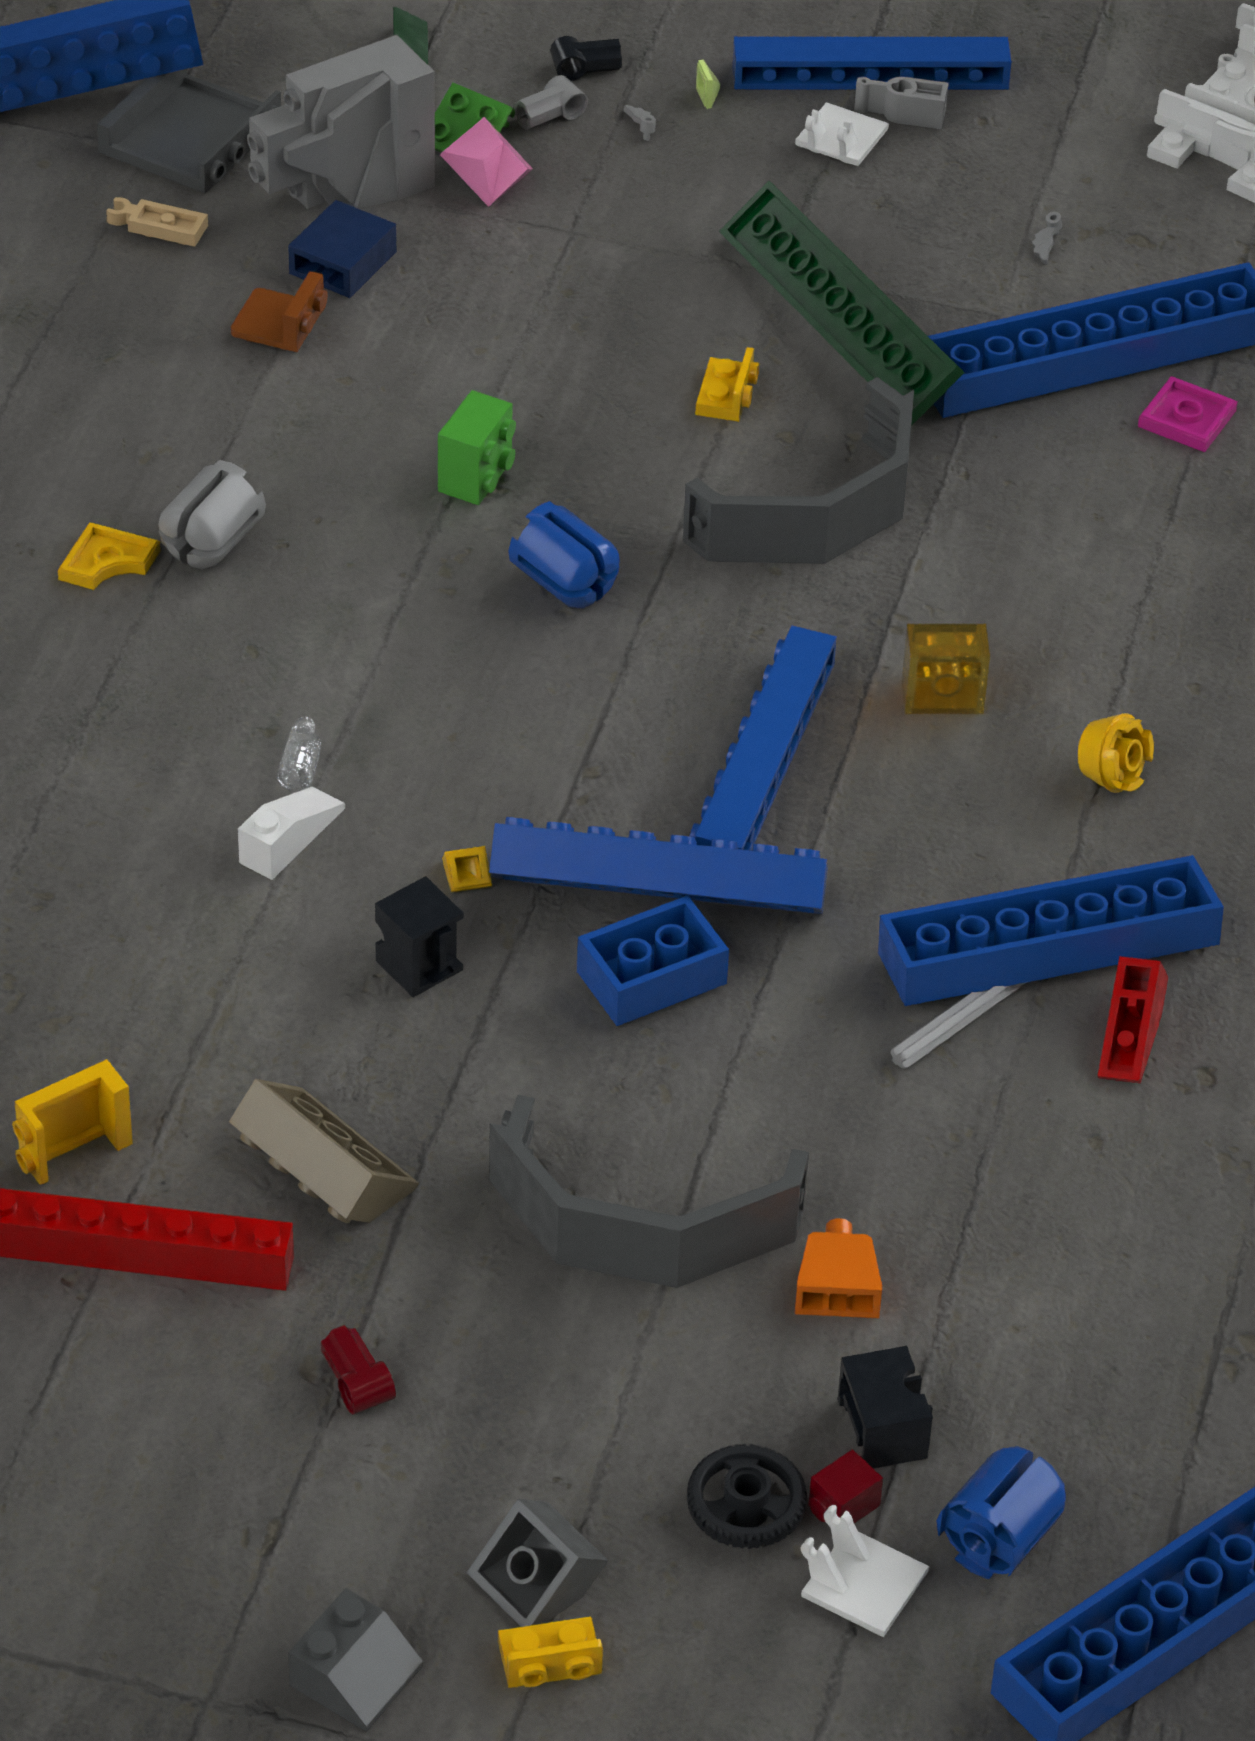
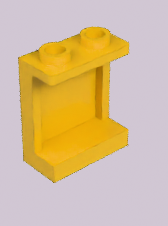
[12,1059,133,1185]

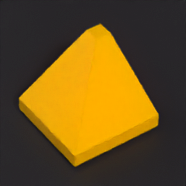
[442,846,492,893]

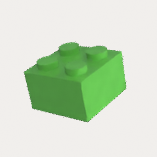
[438,390,516,505]

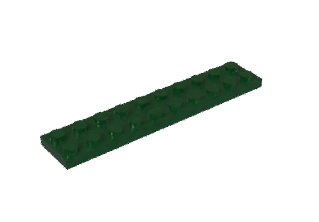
[719,180,964,426]

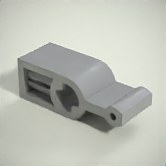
[854,77,948,129]

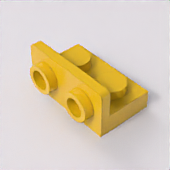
[695,347,760,422]
[498,1616,603,1688]

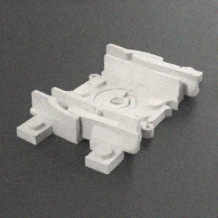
[1147,3,1255,203]

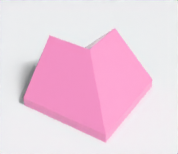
[440,117,533,207]

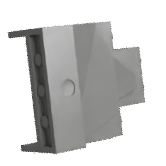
[247,35,435,209]

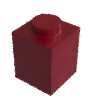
[808,1449,883,1523]

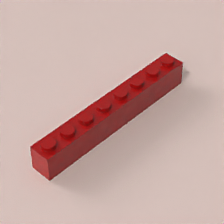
[0,1188,294,1291]

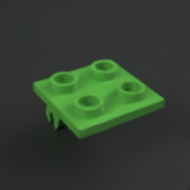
[435,82,515,153]

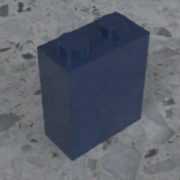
[288,200,397,298]

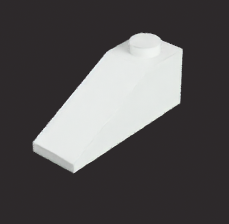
[238,787,345,880]

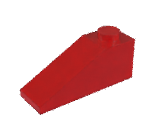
[1098,956,1169,1084]

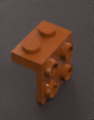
[231,271,328,352]

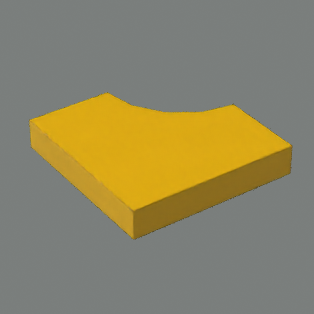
[58,522,161,590]

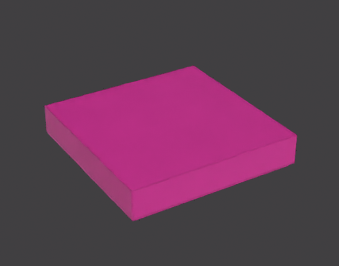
[1138,376,1238,452]

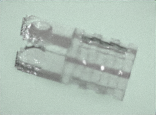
[277,716,322,792]

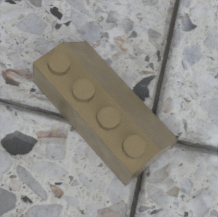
[229,1078,419,1223]

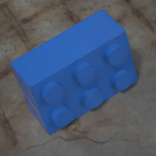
[577,895,729,1026]

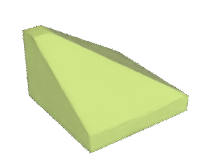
[696,60,720,109]

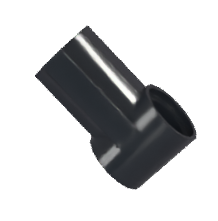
[550,36,622,81]

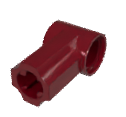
[321,1325,396,1415]

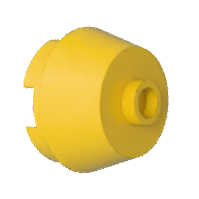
[1078,713,1154,793]

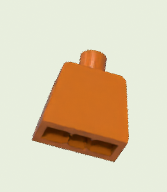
[795,1218,882,1318]

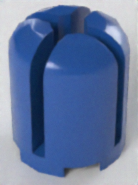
[508,501,620,609]
[936,1446,1066,1579]

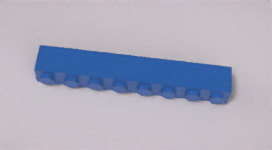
[732,37,1012,90]
[689,625,837,851]

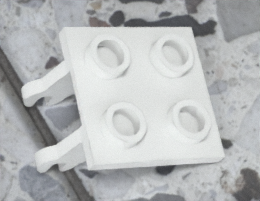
[795,102,889,166]
[801,1505,929,1637]

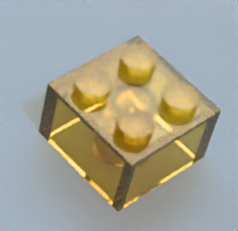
[902,624,990,714]

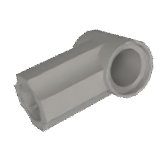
[514,75,588,130]

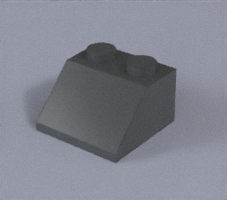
[466,1499,608,1627]
[288,1588,423,1732]

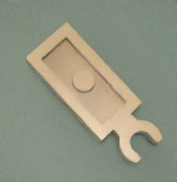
[106,197,208,247]

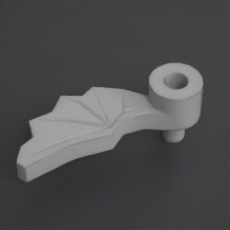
[624,105,656,141]
[1032,212,1063,264]

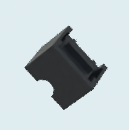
[375,876,464,997]
[837,1346,933,1468]

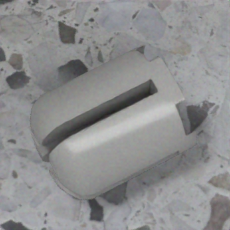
[158,460,266,570]

